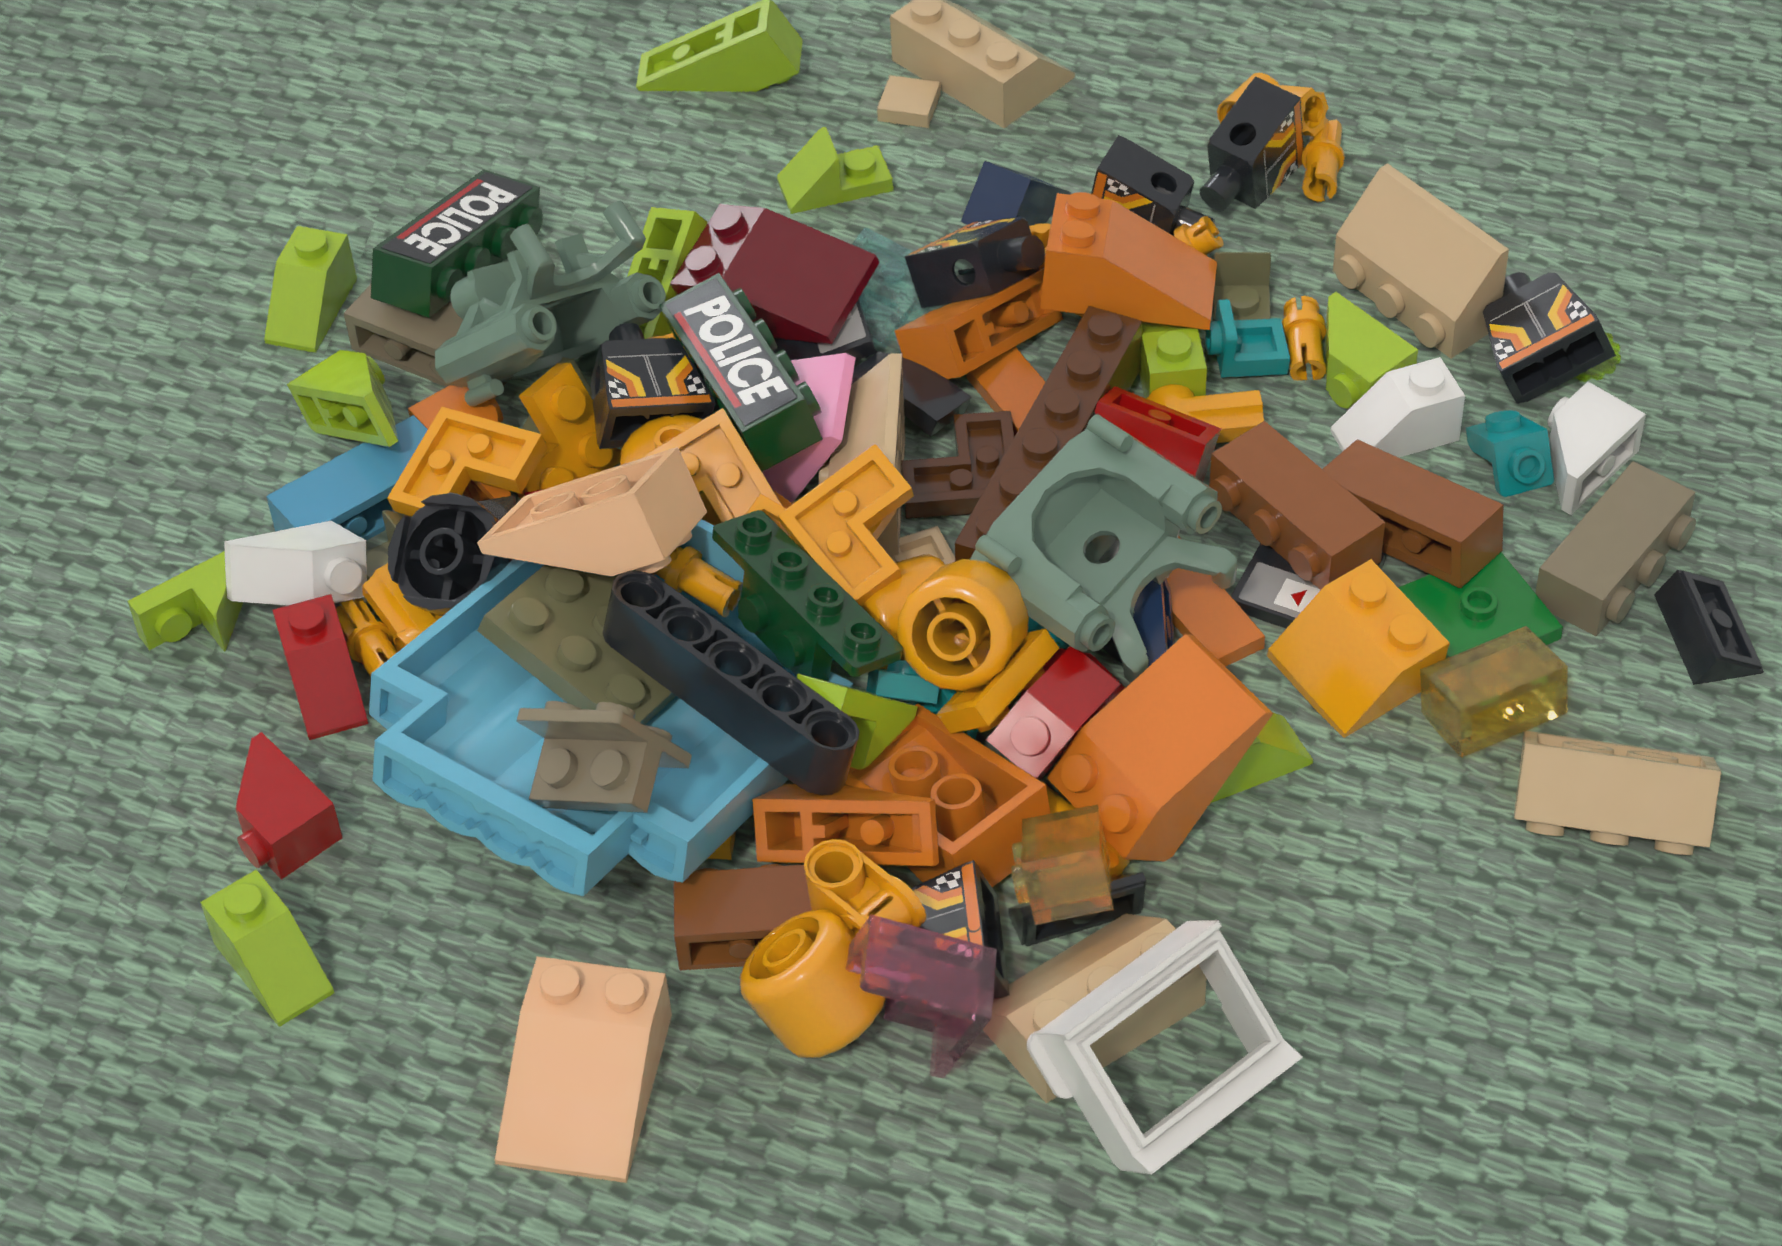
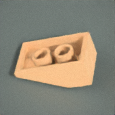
[477,447,707,576]
[495,956,672,1183]

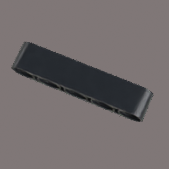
[602,571,859,795]

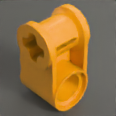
[804,839,927,963]

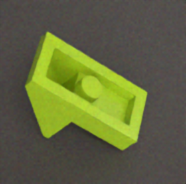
[777,126,893,214]
[127,551,243,652]
[797,674,918,769]

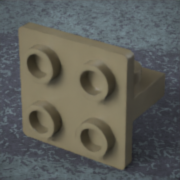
[516,701,692,813]

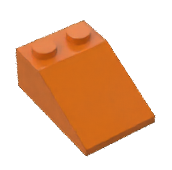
[1040,192,1217,330]
[1047,634,1273,862]
[845,703,1055,887]

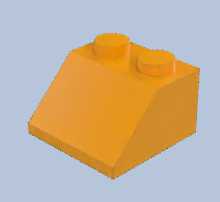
[1267,559,1450,738]

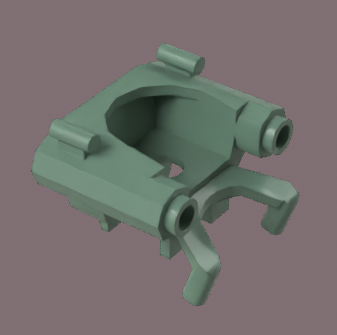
[435,201,665,407]
[970,414,1237,683]

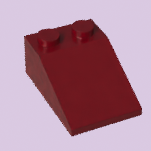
[670,204,880,344]

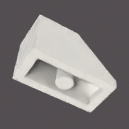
[1330,357,1465,458]
[1548,382,1646,515]
[224,521,367,605]

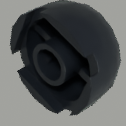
[388,493,512,616]

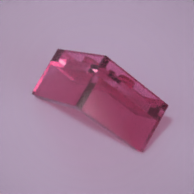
[845,914,997,1078]

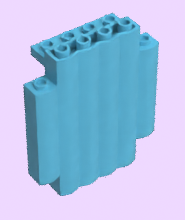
[369,519,853,896]

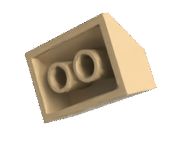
[890,0,1075,128]
[1333,163,1509,359]
[819,353,905,557]
[1514,730,1721,855]
[968,914,1207,1104]

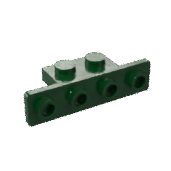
[712,510,903,681]

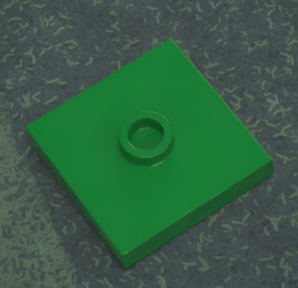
[1398,552,1563,682]

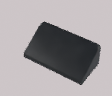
[1654,570,1764,685]
[1008,872,1146,947]

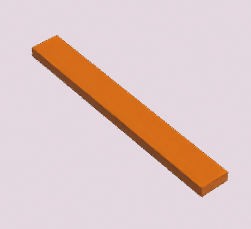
[967,347,1265,667]

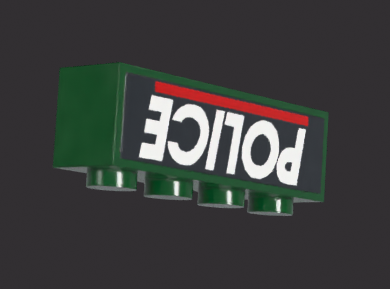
[371,169,543,317]
[659,273,823,472]

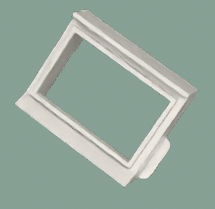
[1027,920,1303,1175]

